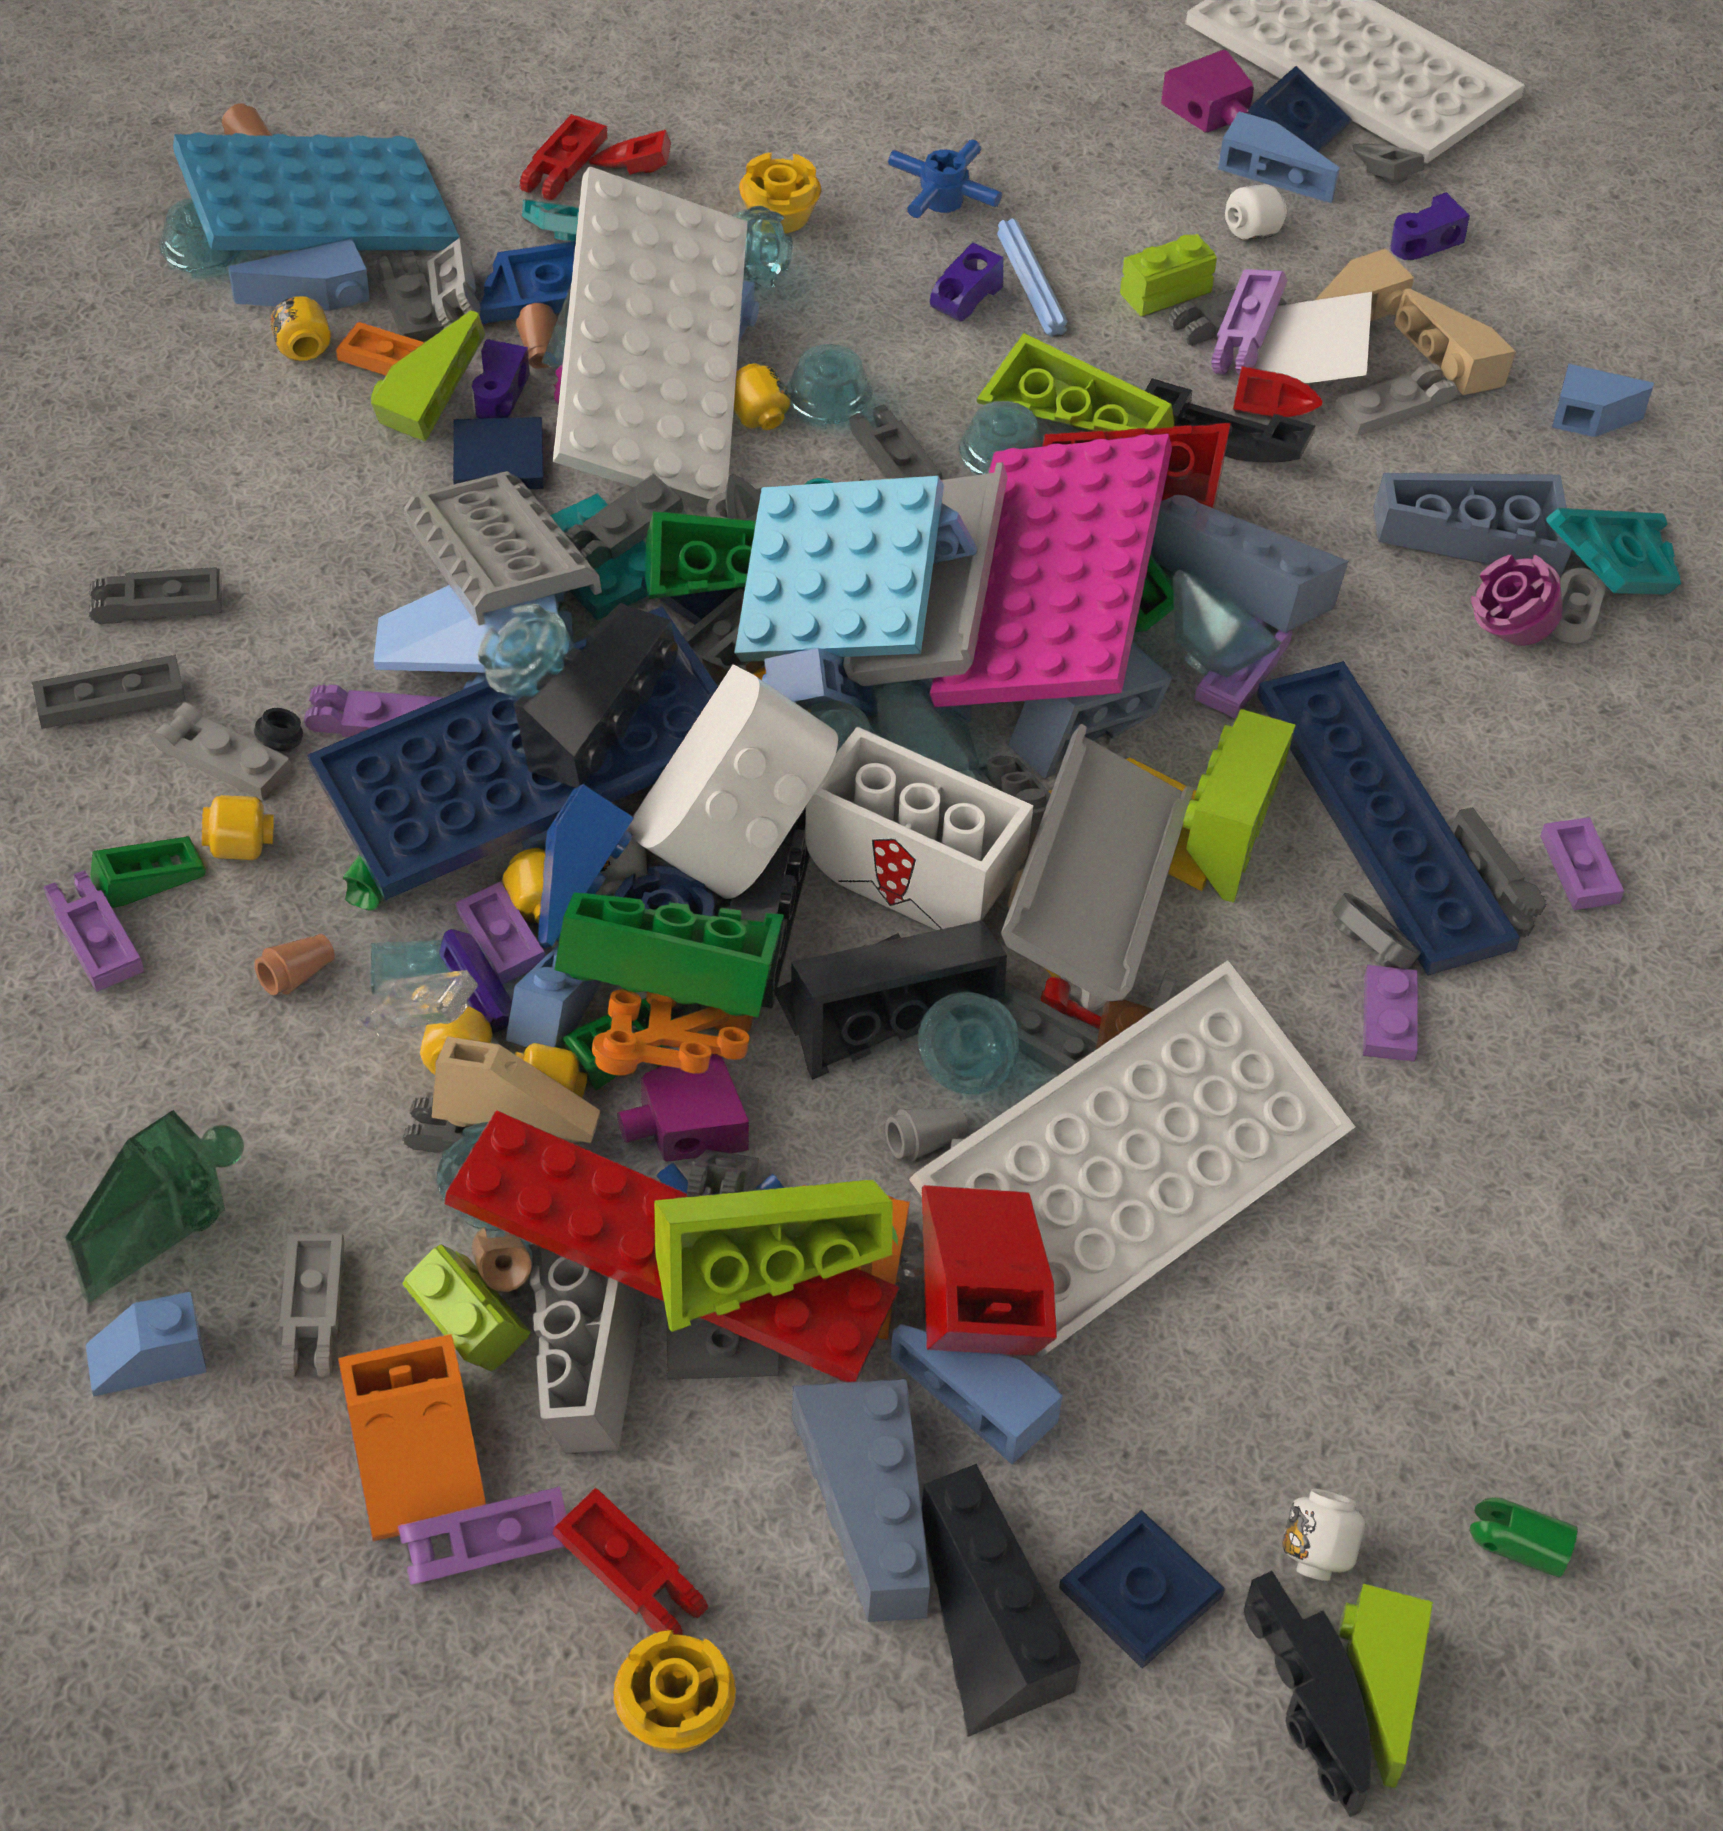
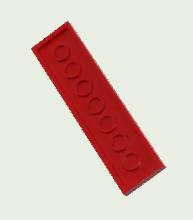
[445,1110,899,1382]

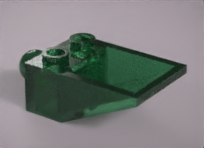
[65,1110,244,1303]

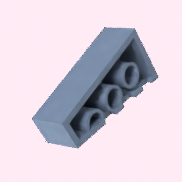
[1373,473,1572,578]
[1151,495,1349,633]
[791,1379,930,1622]

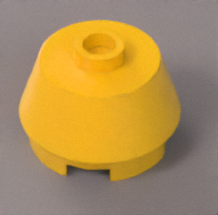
[739,152,821,234]
[613,1630,736,1754]

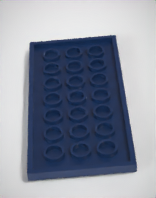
[307,606,718,900]

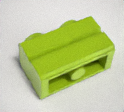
[1120,234,1217,316]
[402,1244,531,1372]

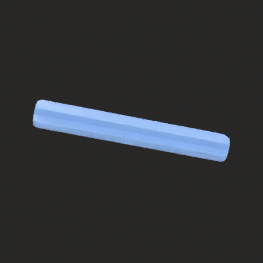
[997,218,1068,337]

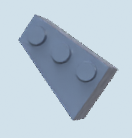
[1008,644,1172,779]

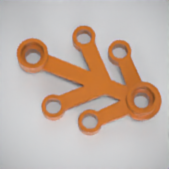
[592,989,754,1075]

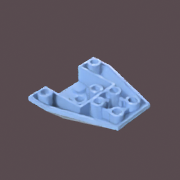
[373,585,564,673]

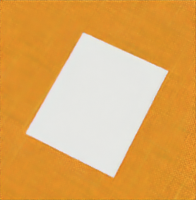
[1253,292,1372,384]

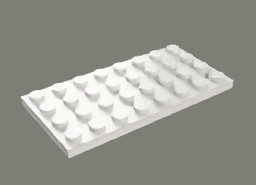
[1186,0,1525,164]
[553,166,747,509]
[909,960,1355,1358]

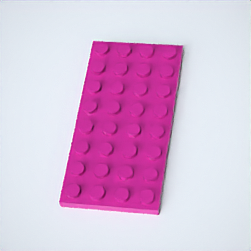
[930,434,1172,707]

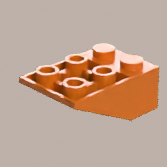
[338,1334,486,1541]

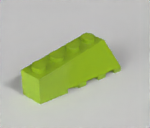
[977,333,1174,432]
[1182,709,1295,903]
[655,1179,892,1332]

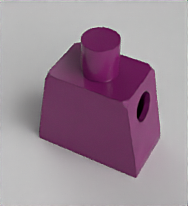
[1161,49,1254,133]
[617,1053,749,1162]

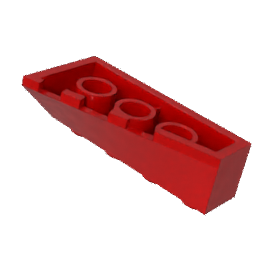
[1042,423,1230,509]

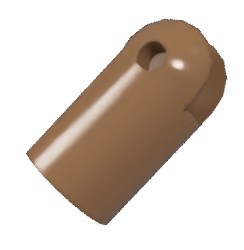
[472,1227,532,1292]

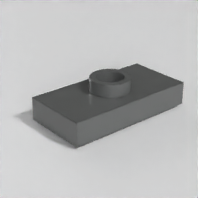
[666,1320,779,1380]

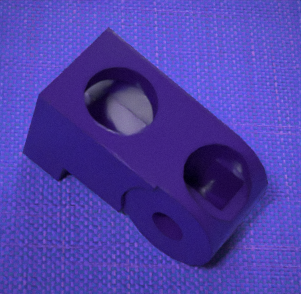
[1390,192,1470,260]
[930,242,1003,322]
[471,339,530,419]

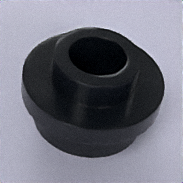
[254,708,303,751]

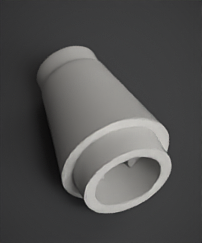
[885,1107,968,1161]

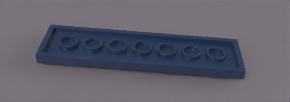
[1257,661,1520,976]

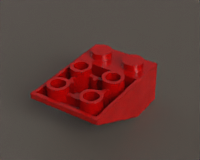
[922,1185,1057,1356]

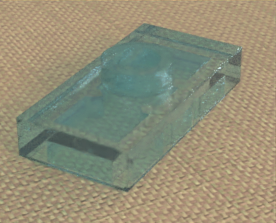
[370,940,460,994]

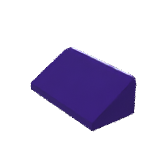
[439,929,512,1035]

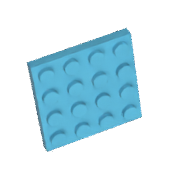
[735,476,944,662]

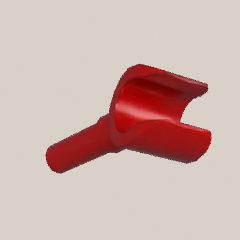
[1040,977,1102,1029]

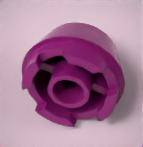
[1471,554,1563,646]

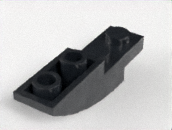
[1244,1571,1371,1817]

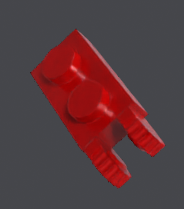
[519,114,608,201]
[552,1488,709,1635]

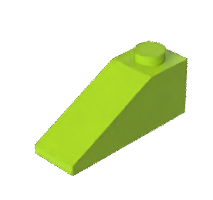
[371,310,485,441]
[1338,1583,1433,1788]

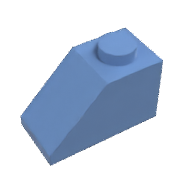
[85,1291,207,1397]

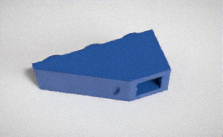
[538,784,634,948]

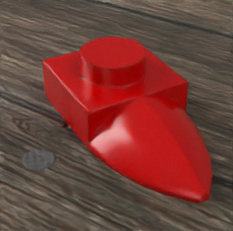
[589,130,671,175]
[1233,366,1323,417]

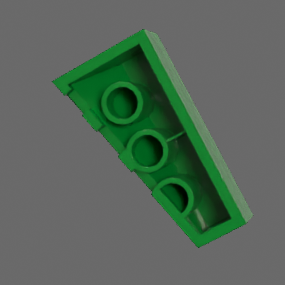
[645,511,756,599]
[554,892,784,1017]

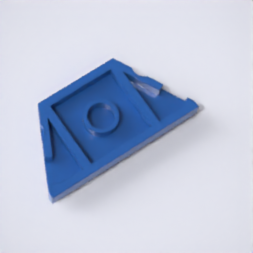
[479,241,576,324]

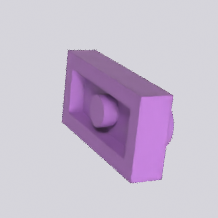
[1540,817,1624,910]
[455,881,545,984]
[1363,965,1418,1061]

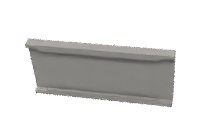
[843,462,1008,686]
[404,471,602,626]
[1001,724,1194,1001]

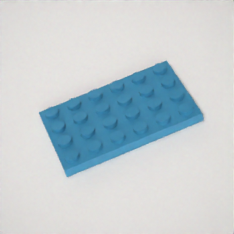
[173,132,459,250]

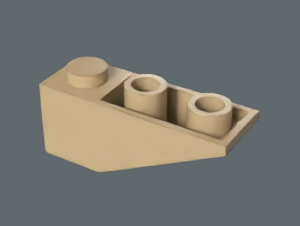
[1315,248,1414,321]
[1394,288,1516,395]
[432,1037,601,1143]

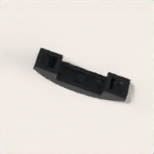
[1145,378,1315,463]

